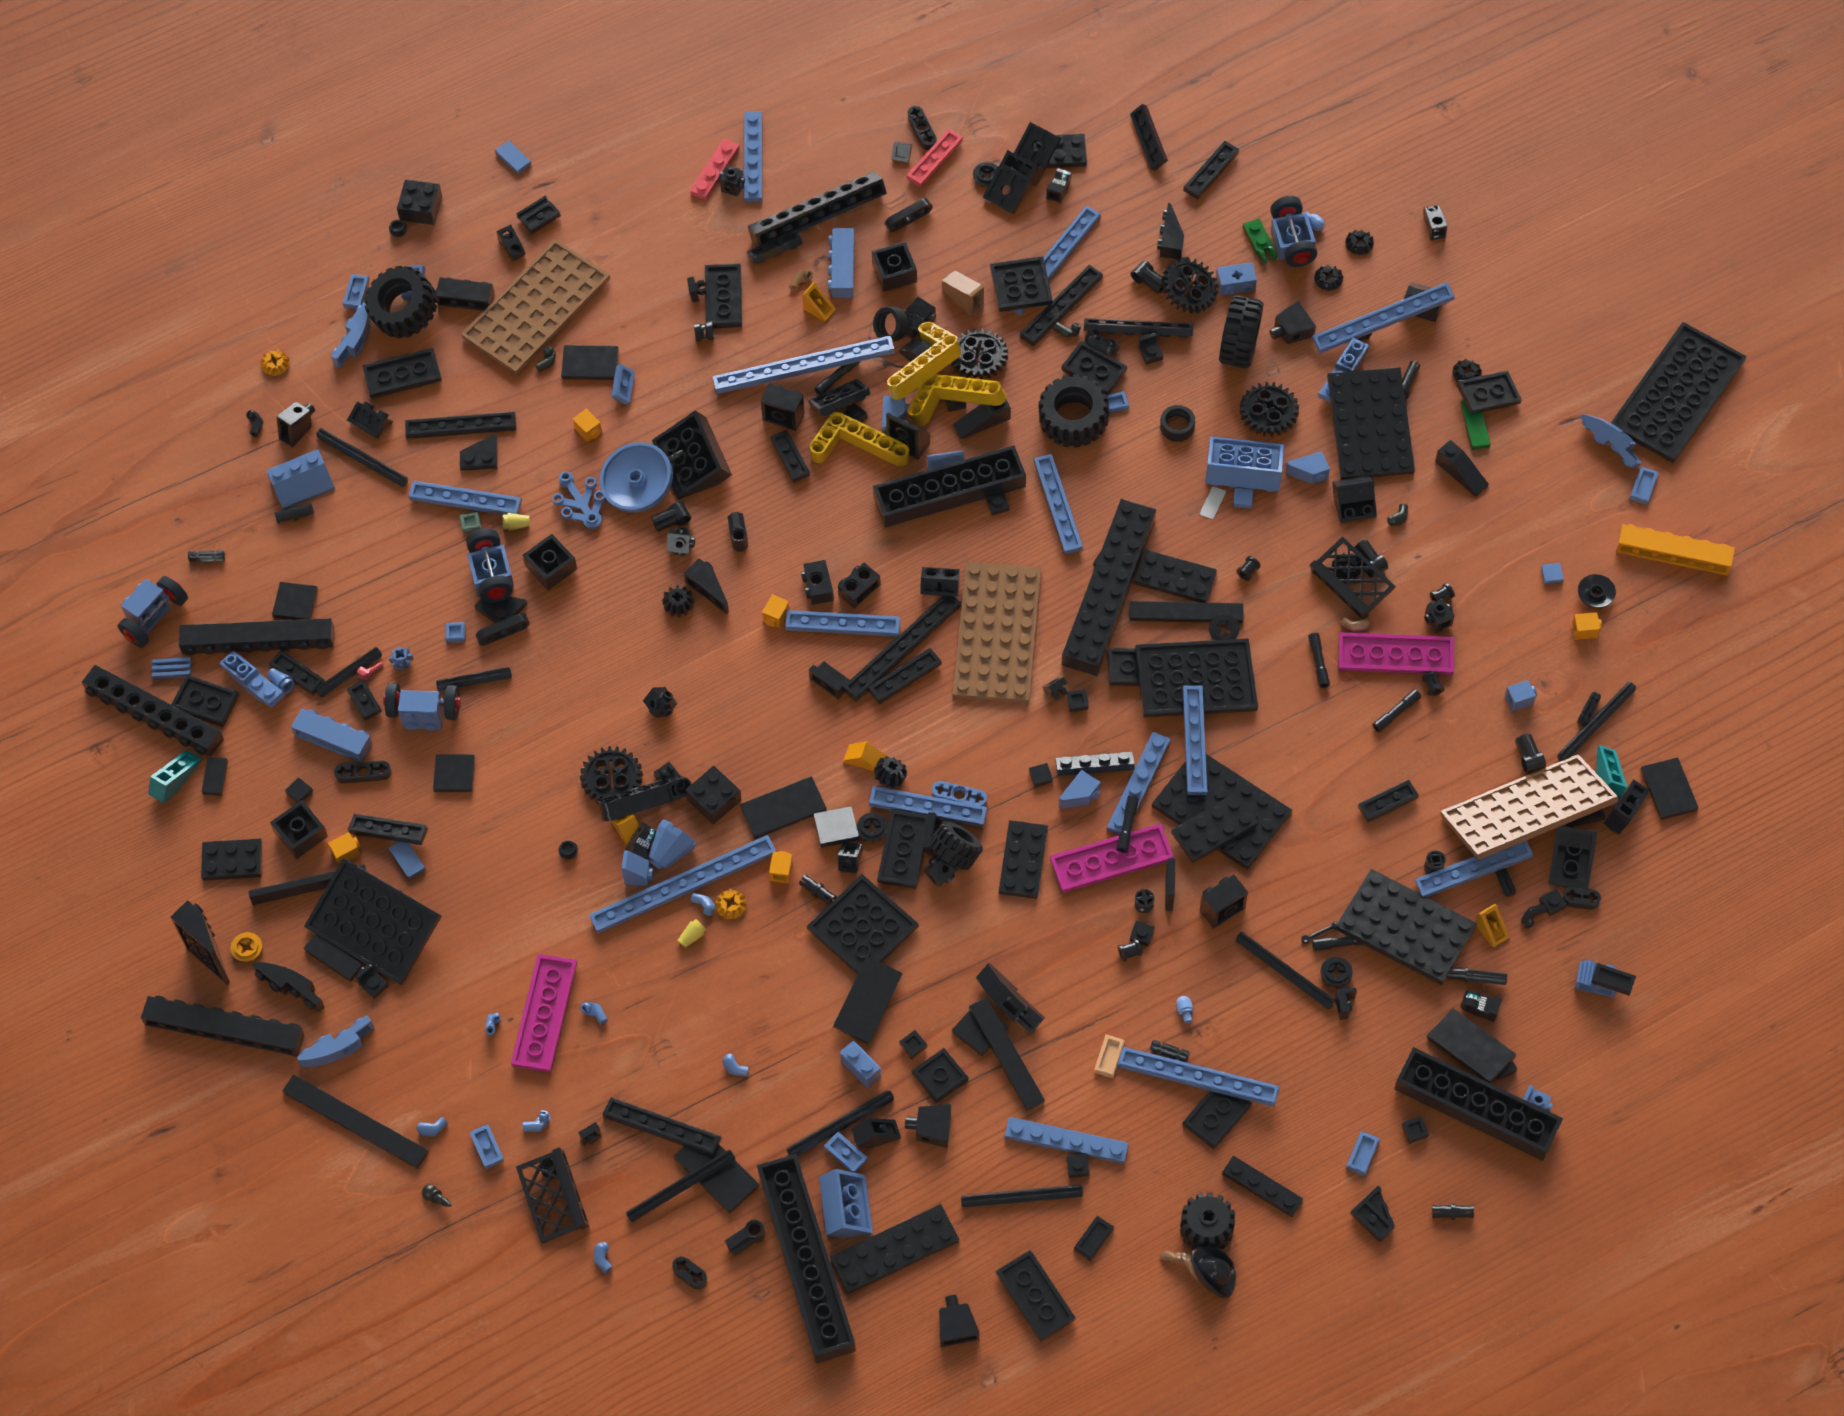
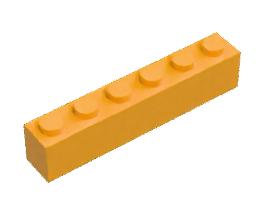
[1616,524,1735,576]

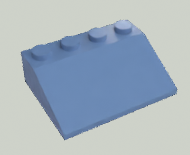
[1205,436,1284,492]

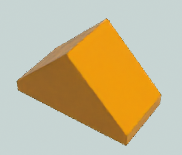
[802,282,836,321]
[843,741,886,771]
[611,814,639,846]
[1476,904,1510,947]

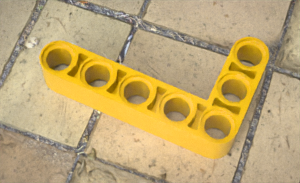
[887,322,961,400]
[908,374,1007,427]
[810,412,909,467]

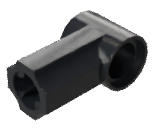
[1130,260,1165,293]
[651,501,692,532]
[727,512,748,551]
[1354,540,1388,578]
[1515,733,1546,773]
[724,1219,765,1257]

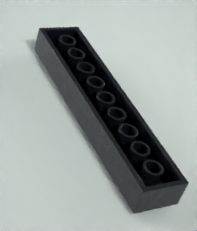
[1061,499,1156,676]
[757,1154,856,1363]

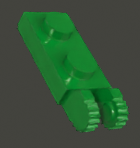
[1243,218,1277,264]

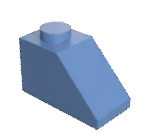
[882,396,909,435]
[1286,451,1330,484]
[1059,770,1101,809]
[621,850,653,887]

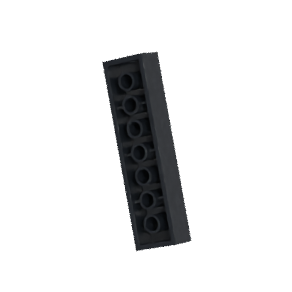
[873,445,1026,527]
[1394,1047,1563,1161]

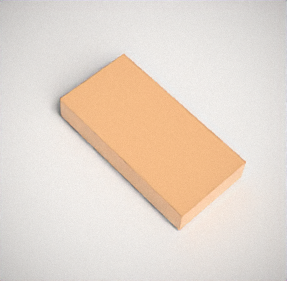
[1094,1035,1125,1078]

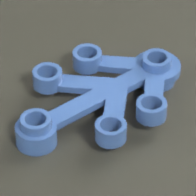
[552,471,606,529]

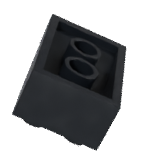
[886,413,930,460]
[1548,826,1597,889]

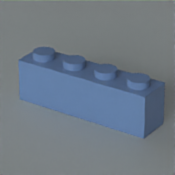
[828,228,854,298]
[291,708,372,762]

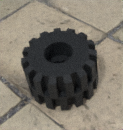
[1180,1192,1235,1250]

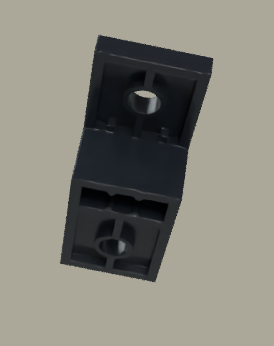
[983,122,1062,214]

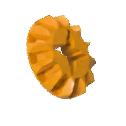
[260,349,290,376]
[715,889,747,919]
[230,932,263,963]

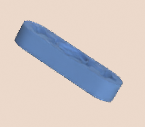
[932,781,987,807]

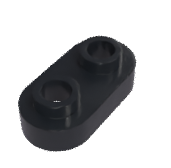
[1084,331,1120,355]

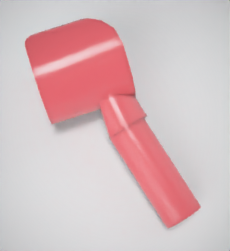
[357,662,383,681]

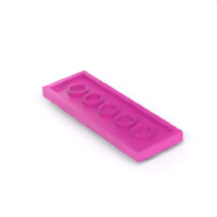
[1338,632,1454,675]
[1050,823,1174,893]
[511,954,577,1073]

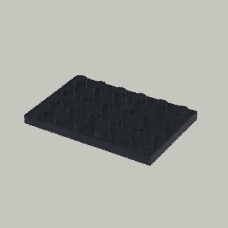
[1327,367,1415,480]
[1135,638,1258,717]
[1152,754,1292,870]
[304,858,442,985]
[1335,869,1477,985]

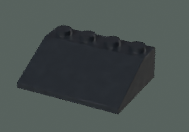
[652,410,732,499]
[170,900,230,984]

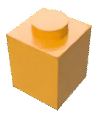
[572,408,602,442]
[762,594,790,628]
[1572,613,1602,640]
[328,832,361,865]
[769,851,793,883]

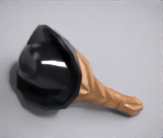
[1160,1245,1236,1298]

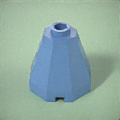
[649,819,697,870]

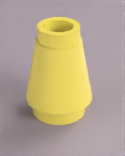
[502,513,530,531]
[677,919,706,948]

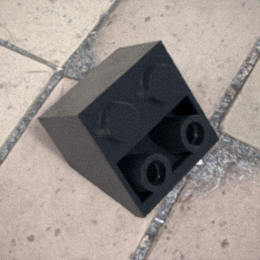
[1332,476,1377,523]

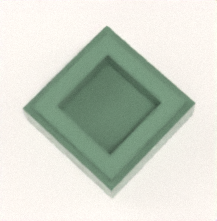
[460,512,481,534]

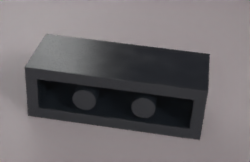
[436,277,495,311]

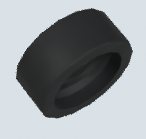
[873,307,908,341]
[1160,405,1195,441]

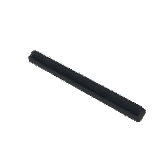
[316,428,408,487]
[1557,682,1636,761]
[1236,932,1335,1009]
[786,1090,894,1156]
[626,1150,735,1222]
[961,1185,1083,1207]

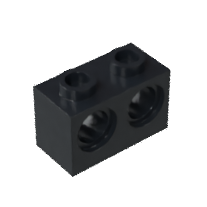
[838,562,881,609]
[920,567,960,597]

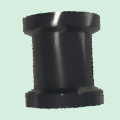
[1236,556,1261,581]
[1429,583,1455,602]
[1422,671,1445,696]
[1117,938,1143,962]

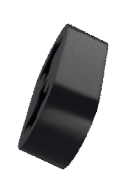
[1562,887,1601,910]
[672,1257,708,1289]

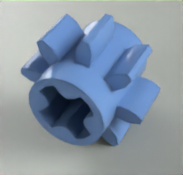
[389,646,414,671]

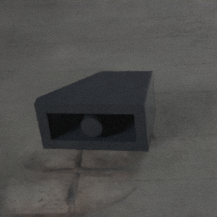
[899,340,931,362]
[851,1118,901,1148]

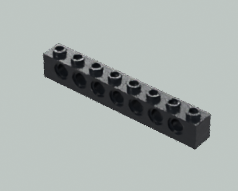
[747,171,887,249]
[82,665,224,757]

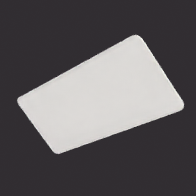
[1200,486,1226,519]

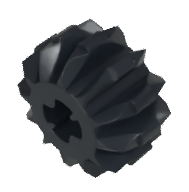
[662,585,694,617]
[874,756,907,788]

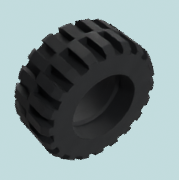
[365,266,438,338]
[1219,295,1264,369]
[1038,375,1109,448]

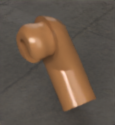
[789,270,813,291]
[1340,617,1370,633]

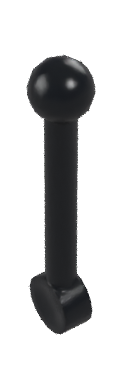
[1301,921,1338,944]

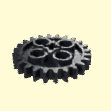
[1161,257,1219,314]
[951,328,1008,380]
[1239,382,1299,437]
[580,746,643,804]

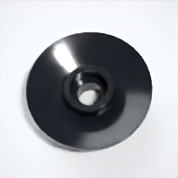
[1578,574,1616,608]

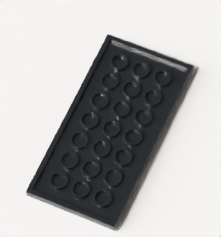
[1611,322,1747,463]

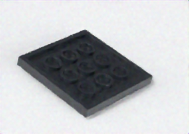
[807,874,919,974]

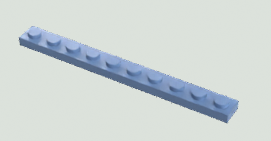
[713,336,895,394]
[589,835,776,934]

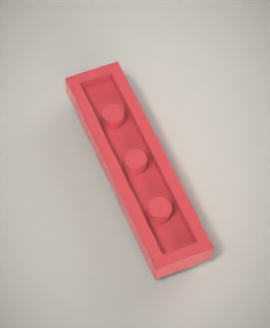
[907,129,963,188]
[690,139,739,201]

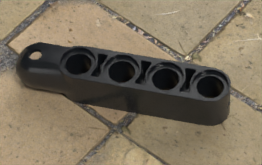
[598,776,692,821]

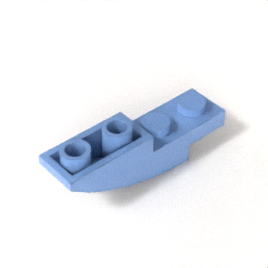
[331,301,371,369]
[1318,338,1369,403]
[1580,414,1642,468]
[219,651,285,708]
[297,1015,374,1068]

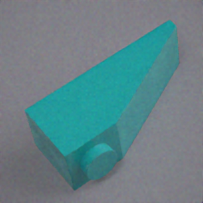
[1596,745,1627,804]
[148,750,202,803]

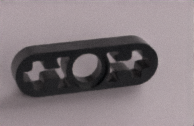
[907,106,937,150]
[885,198,933,232]
[475,613,530,645]
[334,761,392,783]

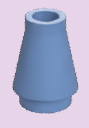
[267,668,294,693]

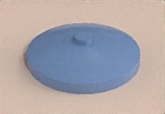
[600,442,673,513]

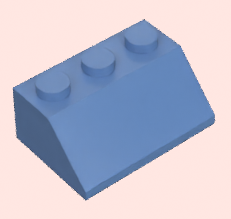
[266,449,335,510]
[819,1169,873,1238]

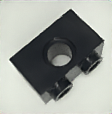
[801,560,834,605]

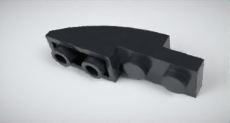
[253,962,325,1012]
[976,963,1045,1034]

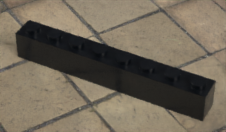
[179,618,334,655]
[141,996,304,1057]

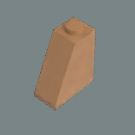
[942,271,984,317]

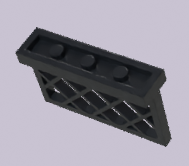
[1310,536,1396,619]
[516,1147,590,1244]

